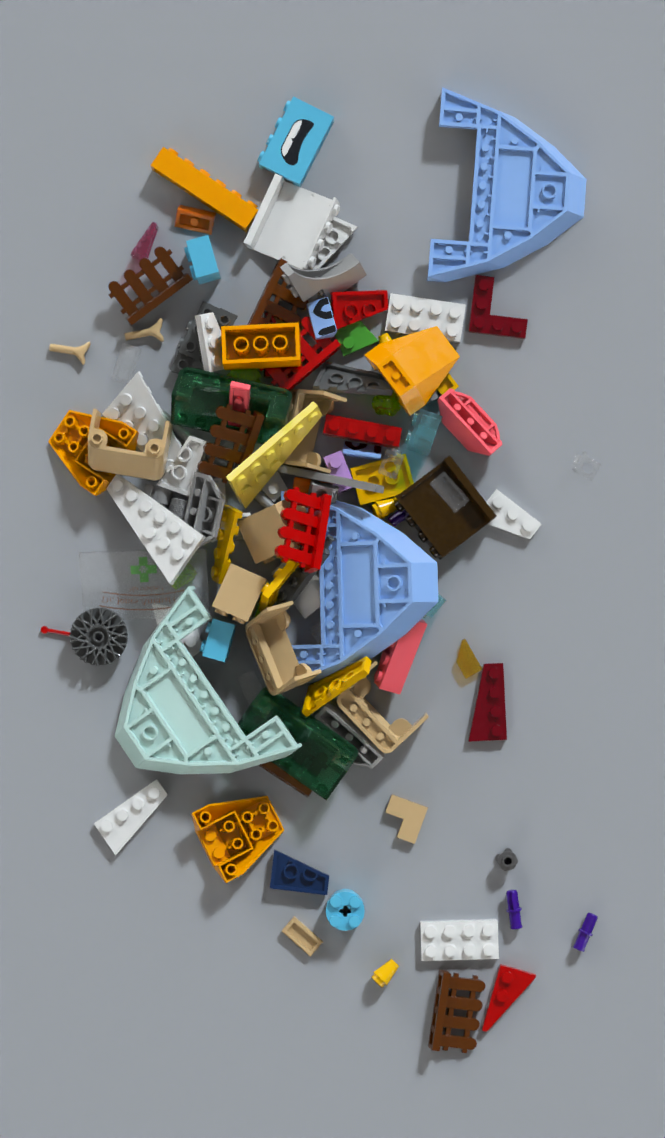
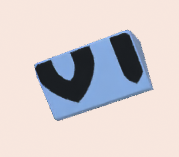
[306,297,337,339]
[343,441,382,461]

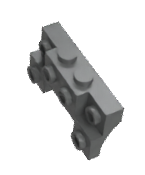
[170,301,238,386]

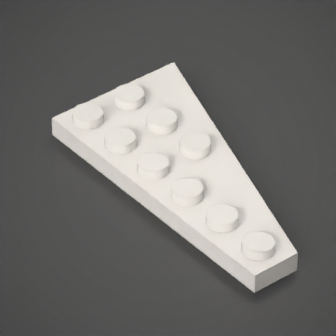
[102,371,182,473]
[106,474,206,585]

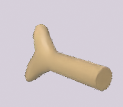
[124,318,164,342]
[49,342,91,365]

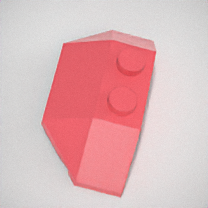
[437,388,502,456]

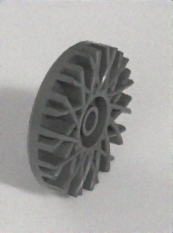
[69,608,128,666]

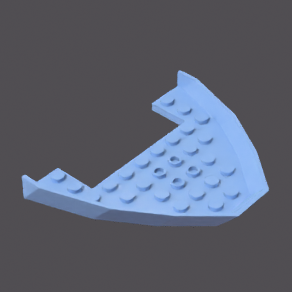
[427,87,587,282]
[281,491,439,683]

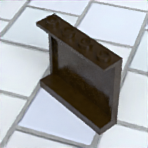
[393,455,497,560]

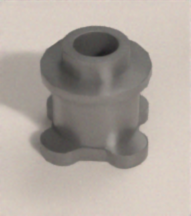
[495,848,518,871]

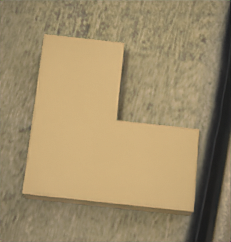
[385,794,428,844]

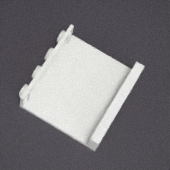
[243,174,340,270]

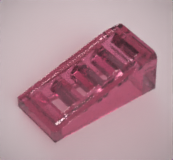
[130,222,159,260]

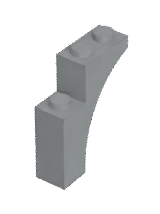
[280,253,367,302]

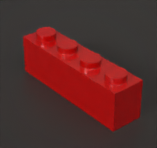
[323,414,402,449]

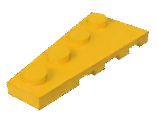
[211,505,243,584]
[302,656,372,717]

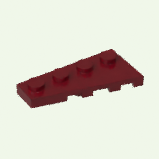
[468,663,507,742]

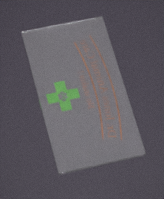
[79,548,210,620]

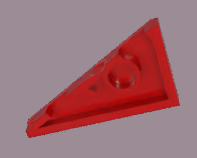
[482,964,536,1032]

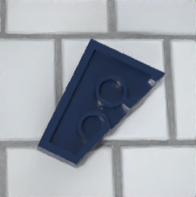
[270,849,329,895]

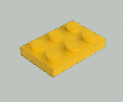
[350,454,414,506]

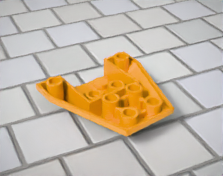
[364,326,460,416]
[48,410,139,496]
[191,796,284,883]

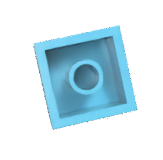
[184,235,221,285]
[200,619,237,662]

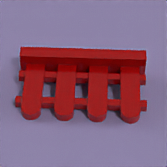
[258,317,341,397]
[274,487,332,573]

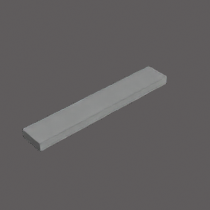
[276,465,384,494]

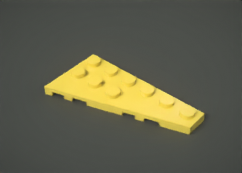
[226,402,322,509]

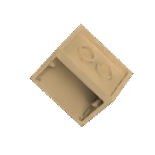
[237,500,307,564]
[212,563,269,625]

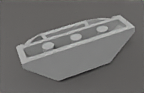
[184,472,225,549]
[315,704,385,769]

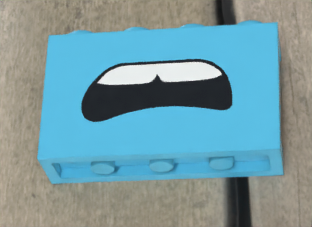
[257,96,334,187]

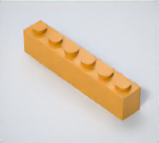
[150,147,258,233]

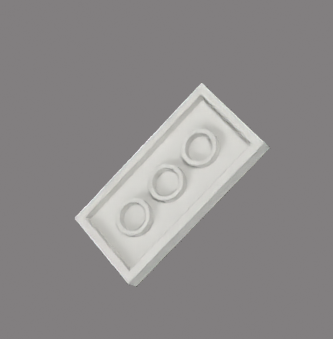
[385,293,466,343]
[420,919,499,961]

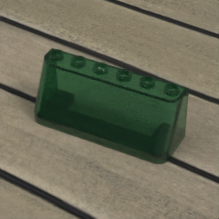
[171,367,292,444]
[238,687,358,800]

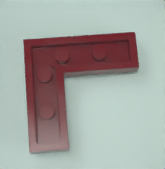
[468,275,528,339]

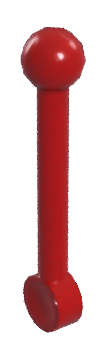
[41,626,71,636]

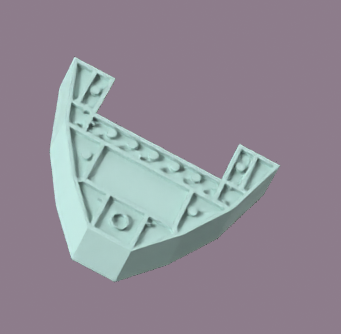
[115,586,302,774]

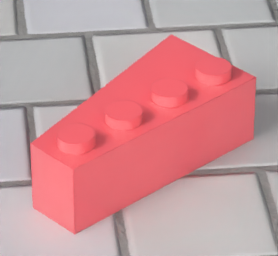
[374,619,427,694]

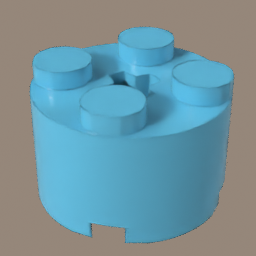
[326,889,365,931]

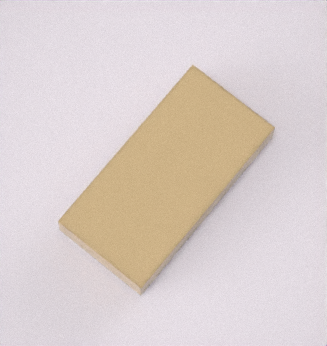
[281,916,323,957]

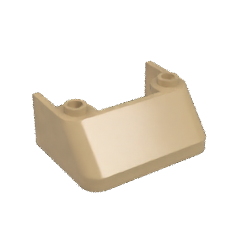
[279,389,347,474]
[88,409,173,481]
[245,601,322,696]
[337,660,429,753]

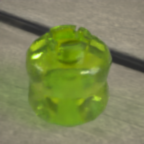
[372,393,401,416]

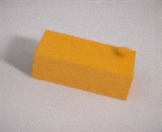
[221,323,301,370]

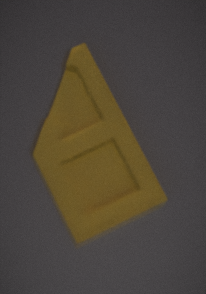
[456,639,482,679]

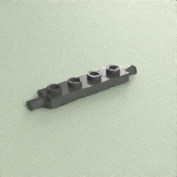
[276,535,334,610]

